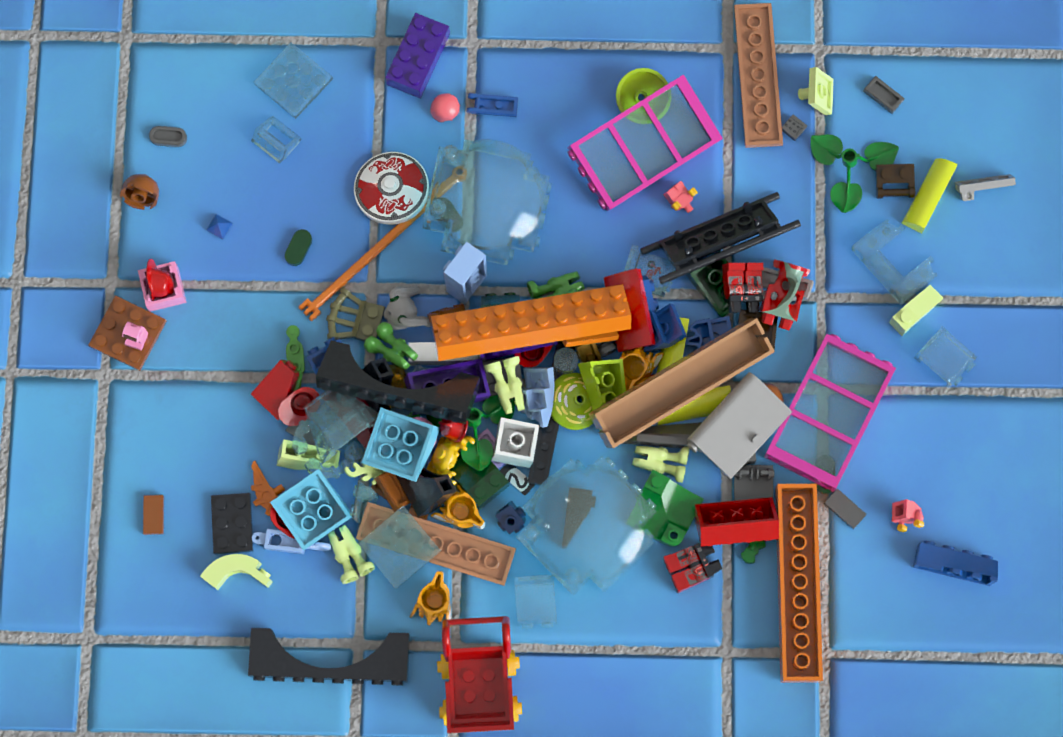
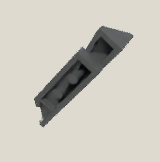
[622,422,702,448]

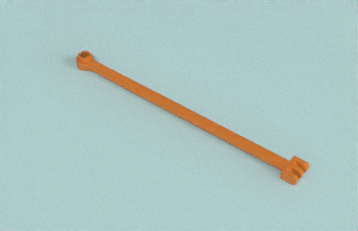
[298,166,467,321]

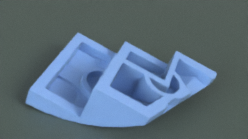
[520,367,554,427]

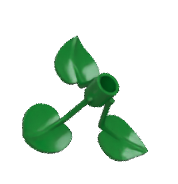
[811,134,899,213]
[426,395,515,471]

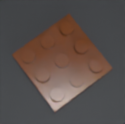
[88,295,167,371]

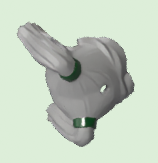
[383,285,431,330]

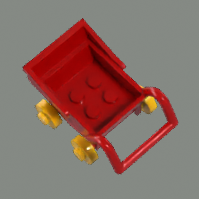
[437,616,522,734]

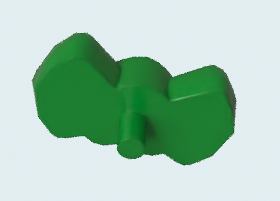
[741,540,766,564]

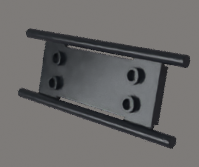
[640,192,801,284]

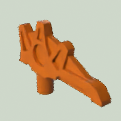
[251,461,285,516]

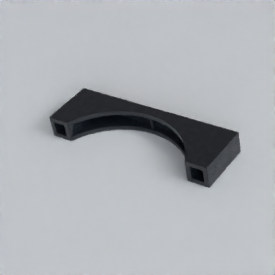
[316,340,480,424]
[362,358,457,517]
[248,628,410,686]

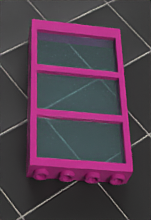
[567,75,723,211]
[764,334,896,492]

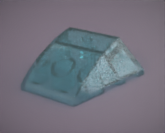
[304,390,379,464]

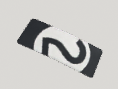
[500,464,535,495]

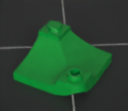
[625,470,704,547]

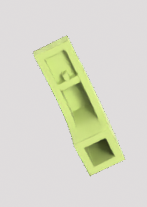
[200,554,272,590]

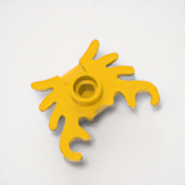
[426,436,475,486]

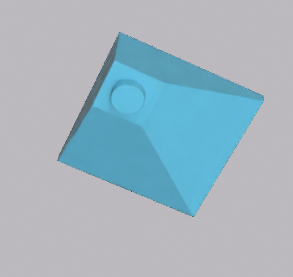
[361,408,440,482]
[270,469,353,551]

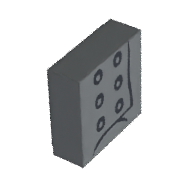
[782,114,807,141]

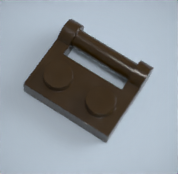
[875,164,916,199]

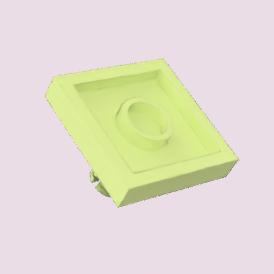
[798,67,833,115]

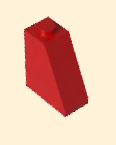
[251,360,300,420]

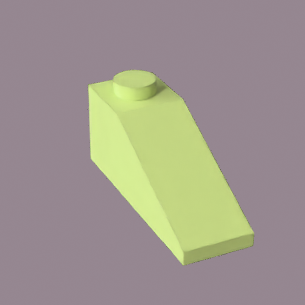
[889,285,943,336]
[277,439,340,470]

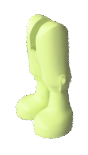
[484,356,525,415]
[632,446,689,483]
[328,525,375,584]

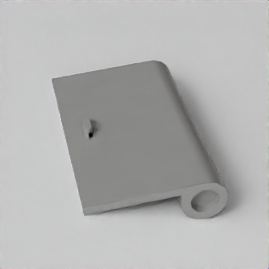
[687,372,792,479]

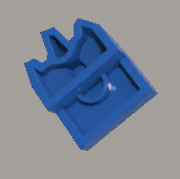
[644,303,687,352]
[685,316,732,348]

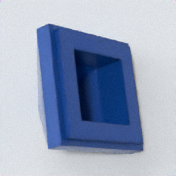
[207,214,233,239]

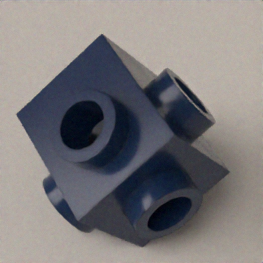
[495,501,526,534]

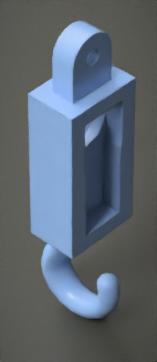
[252,529,331,554]

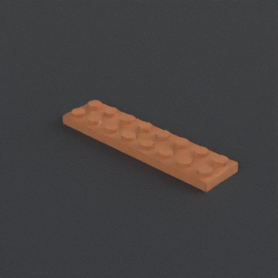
[734,3,783,148]
[356,502,516,586]

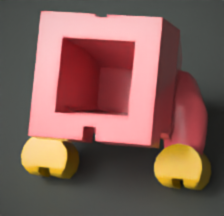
[663,181,698,213]
[892,499,924,532]

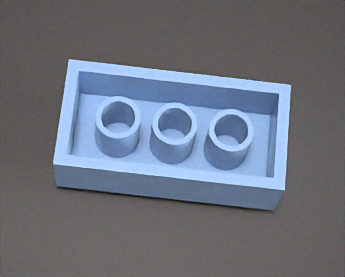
[443,242,487,305]

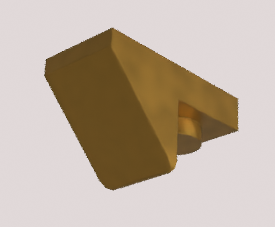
[575,343,602,363]

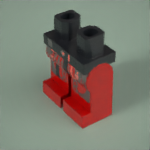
[722,263,763,313]
[663,543,722,593]

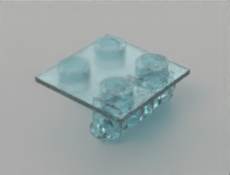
[350,480,378,525]

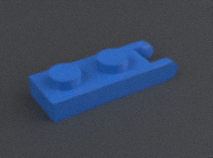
[466,93,518,117]

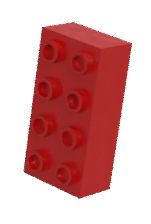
[695,497,779,546]

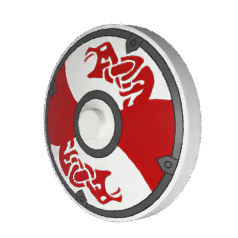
[354,152,429,225]

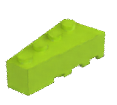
[578,359,626,431]

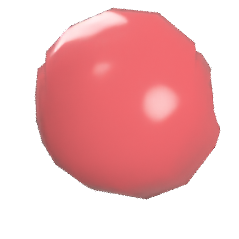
[430,93,460,123]

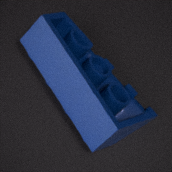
[913,540,998,586]

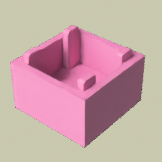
[138,261,187,312]

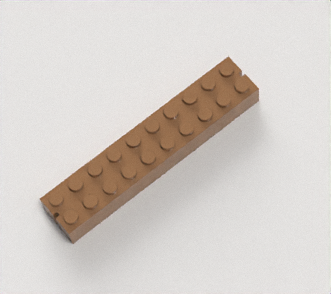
[589,318,775,448]

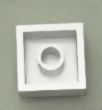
[492,417,539,468]

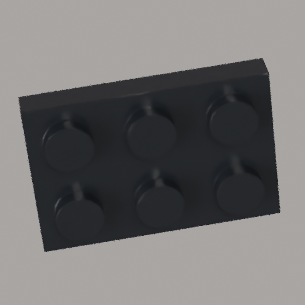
[211,493,253,554]

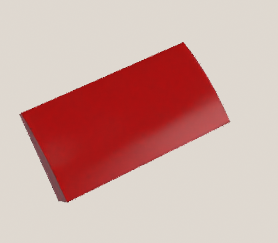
[603,268,656,352]

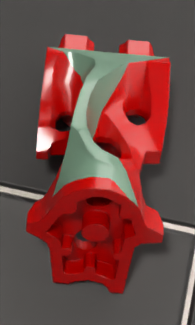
[759,259,810,330]

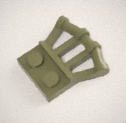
[326,287,385,341]

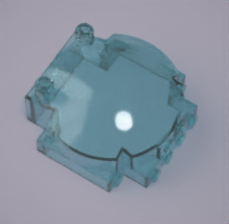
[423,139,552,265]
[516,456,657,595]

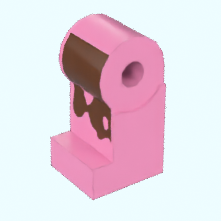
[122,322,148,351]

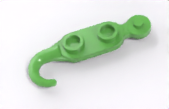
[286,325,305,391]

